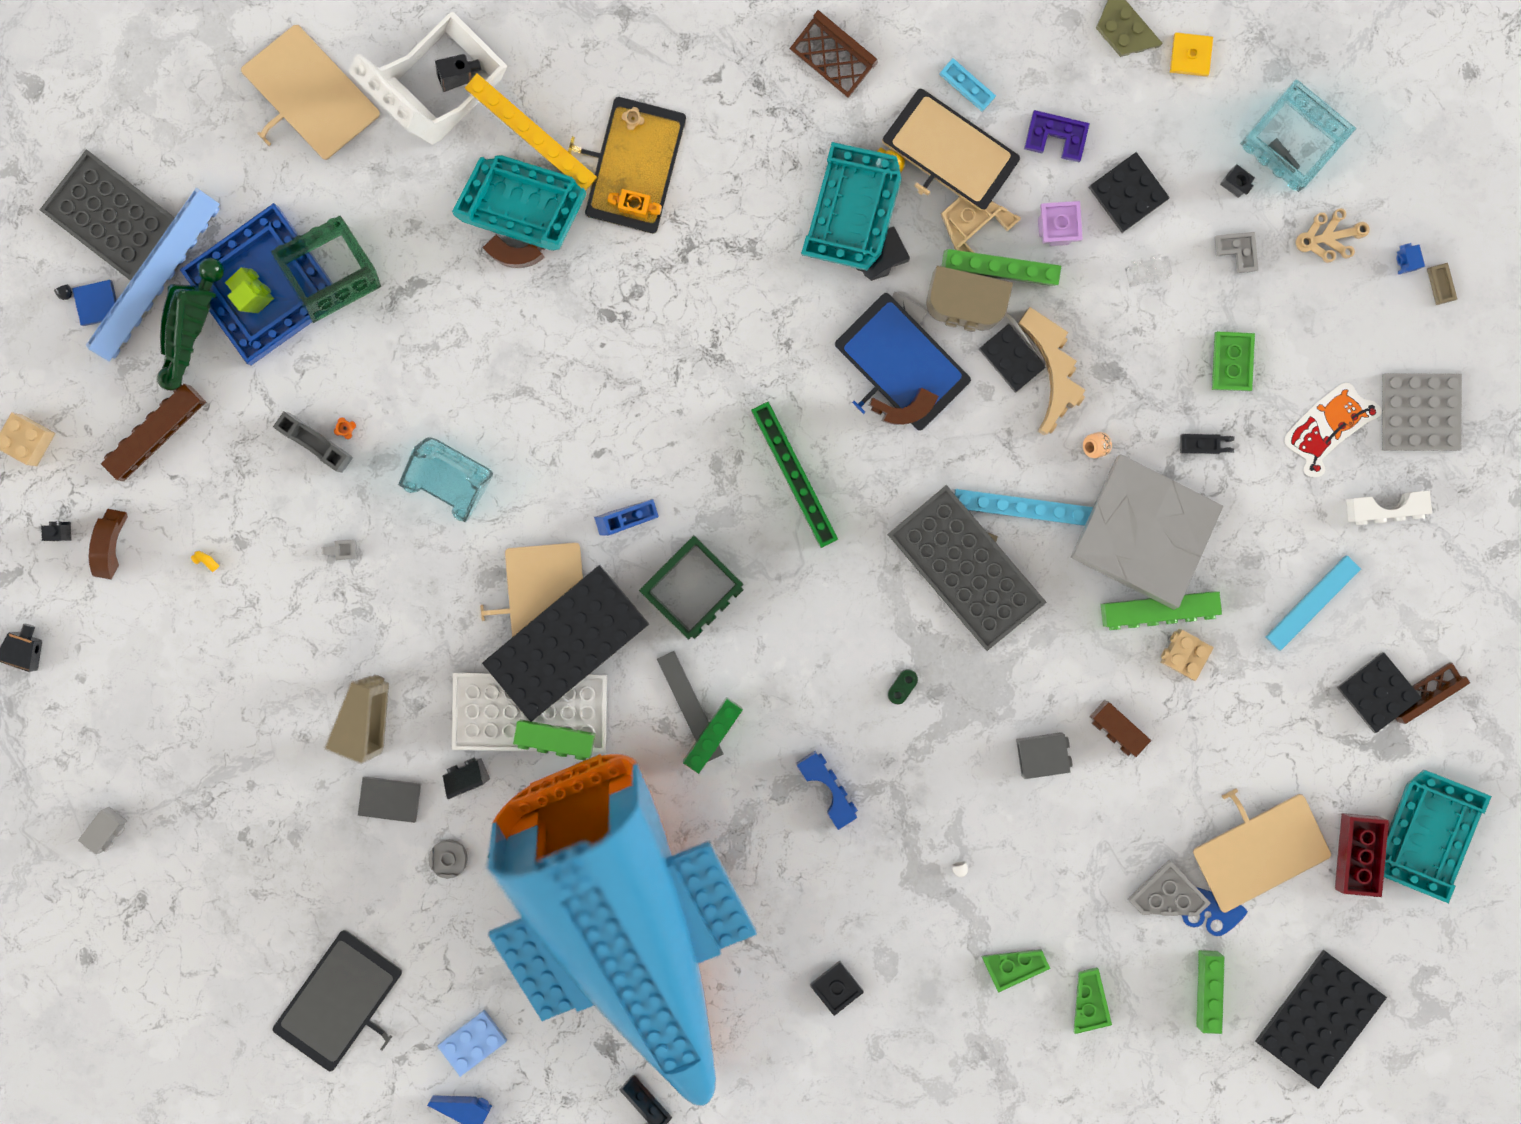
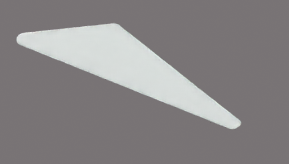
[1005,313,1045,365]

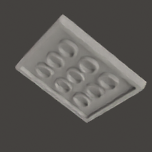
[1382,373,1462,451]

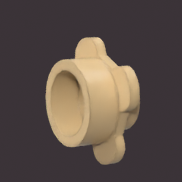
[622,107,644,130]

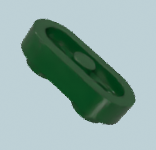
[887,669,918,705]

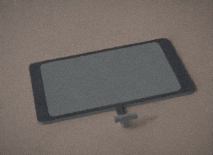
[272,930,402,1072]

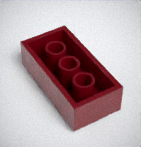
[1335,813,1389,897]

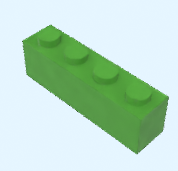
[513,719,596,760]
[1196,950,1225,1034]

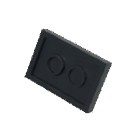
[979,324,1046,393]

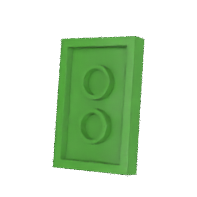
[1212,331,1255,392]

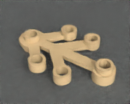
[1296,208,1370,263]

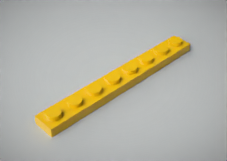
[465,73,597,191]

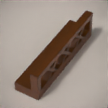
[1395,662,1470,724]

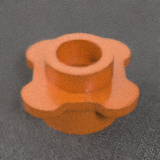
[334,417,356,439]

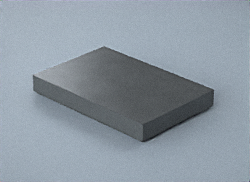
[358,777,421,823]

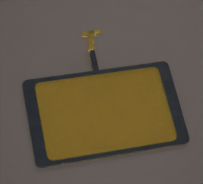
[568,97,686,234]

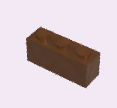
[1089,700,1152,757]

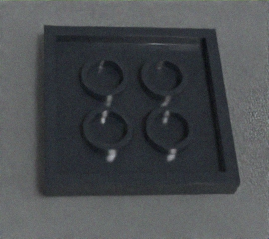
[1088,152,1170,233]
[1337,652,1422,733]

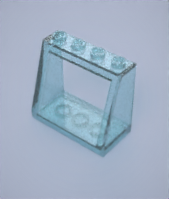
[1240,79,1356,192]

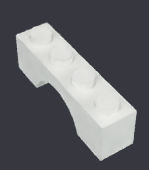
[1346,491,1432,525]

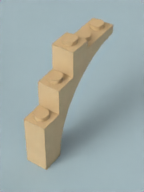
[1018,307,1086,435]

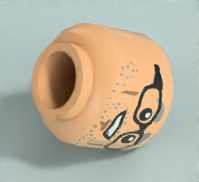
[1083,432,1112,459]

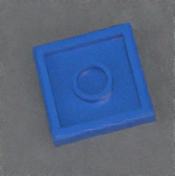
[72,280,117,327]

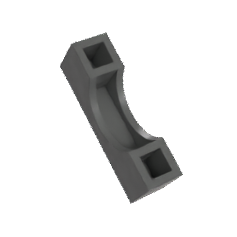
[273,411,353,473]

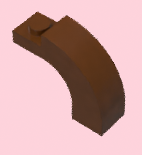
[482,234,546,268]
[868,388,939,425]
[89,509,128,580]

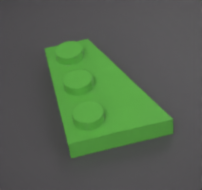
[981,949,1050,993]
[1073,967,1112,1034]

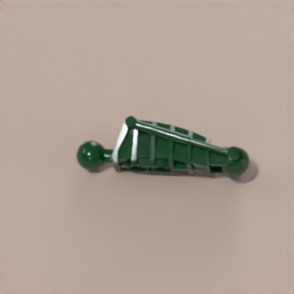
[157,258,224,391]

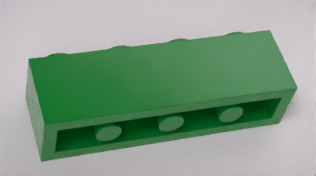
[683,697,743,774]

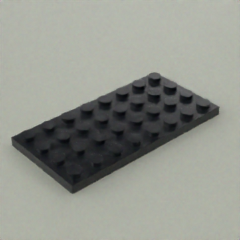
[482,565,649,722]

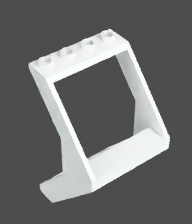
[349,12,508,145]

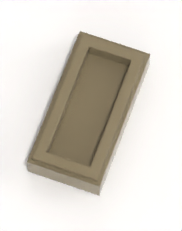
[1427,263,1458,305]

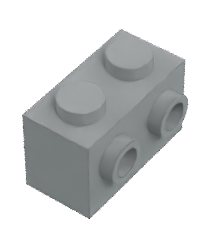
[78,807,127,854]

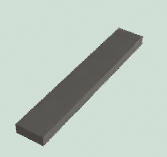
[657,651,724,762]

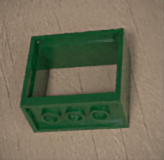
[639,535,744,640]

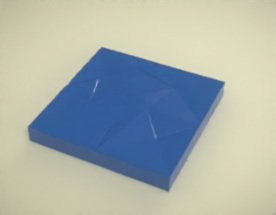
[180,203,344,366]

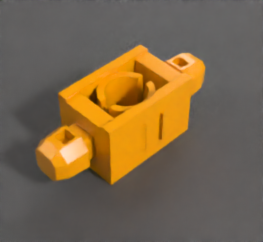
[607,189,662,219]

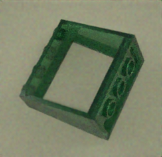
[271,215,381,323]

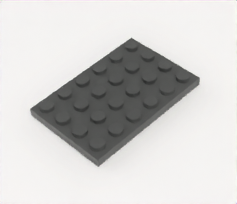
[39,149,175,281]

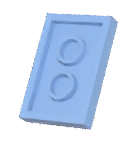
[437,1010,507,1077]

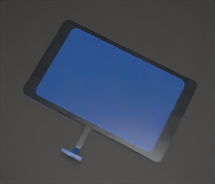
[835,293,971,431]

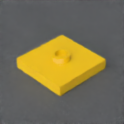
[1170,32,1213,77]

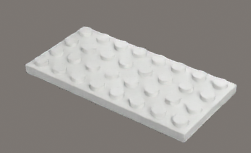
[452,673,607,752]

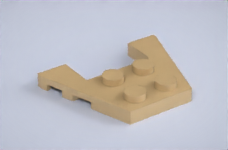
[941,197,1021,253]

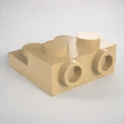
[1160,629,1214,681]

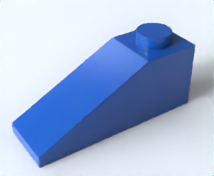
[594,499,659,536]
[427,1095,492,1124]

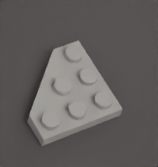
[1128,860,1211,916]

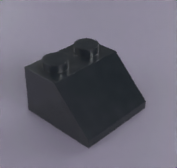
[443,757,490,800]

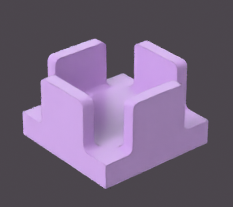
[1038,201,1083,246]

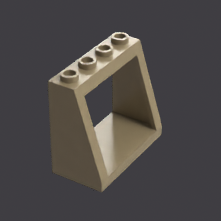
[325,675,389,764]

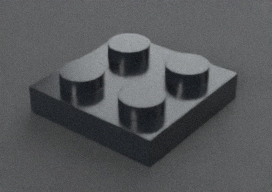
[810,961,864,1016]

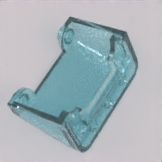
[398,437,493,523]

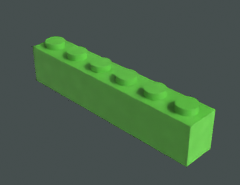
[941,249,1061,286]
[1101,591,1222,630]

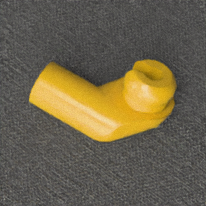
[191,551,220,572]

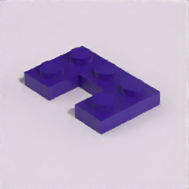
[1024,110,1090,162]

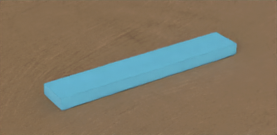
[1265,556,1361,651]

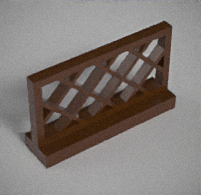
[789,10,878,98]

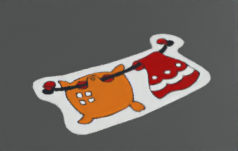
[1285,383,1382,477]

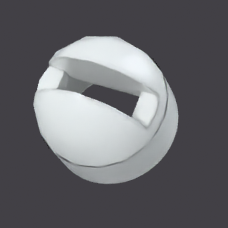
[952,861,968,877]

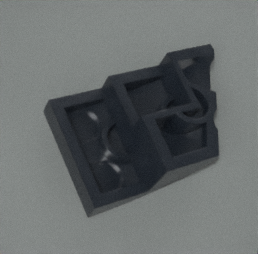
[856,226,910,281]

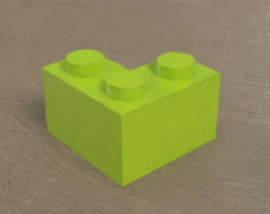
[225,267,274,314]

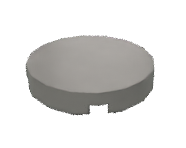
[428,839,468,879]

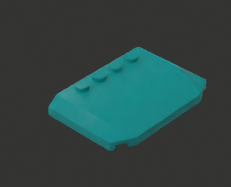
[801,142,902,271]
[452,155,586,251]
[1384,770,1492,904]

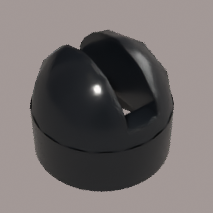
[54,284,72,300]

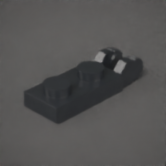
[1180,434,1234,454]

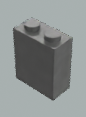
[1016,732,1073,779]

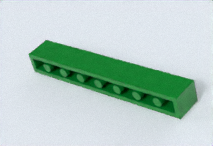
[751,401,838,548]

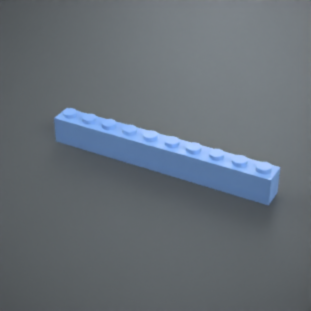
[86,188,220,362]

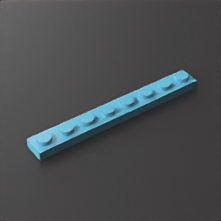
[954,489,1093,526]

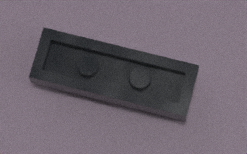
[619,1075,672,1124]

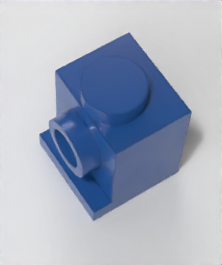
[1397,243,1425,275]

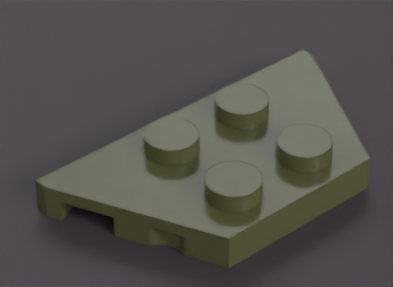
[1096,0,1163,57]

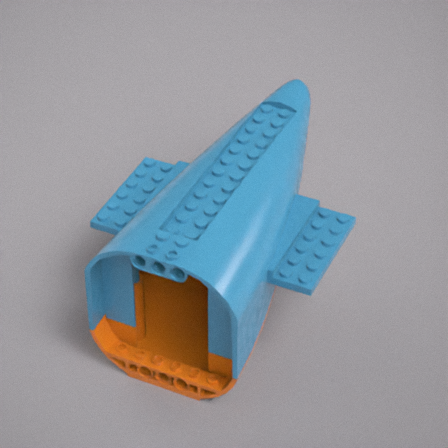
[487,754,757,1106]

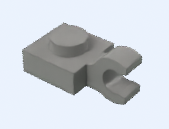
[321,540,357,560]

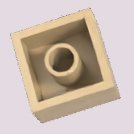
[0,412,56,466]

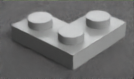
[1214,232,1258,273]

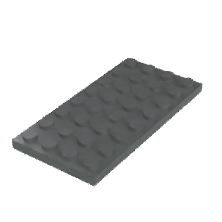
[887,485,1047,651]

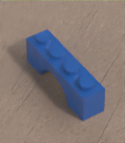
[796,751,858,830]

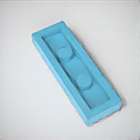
[939,58,996,112]

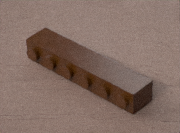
[101,384,206,481]

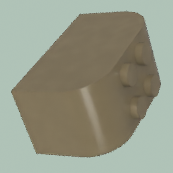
[926,266,1013,332]

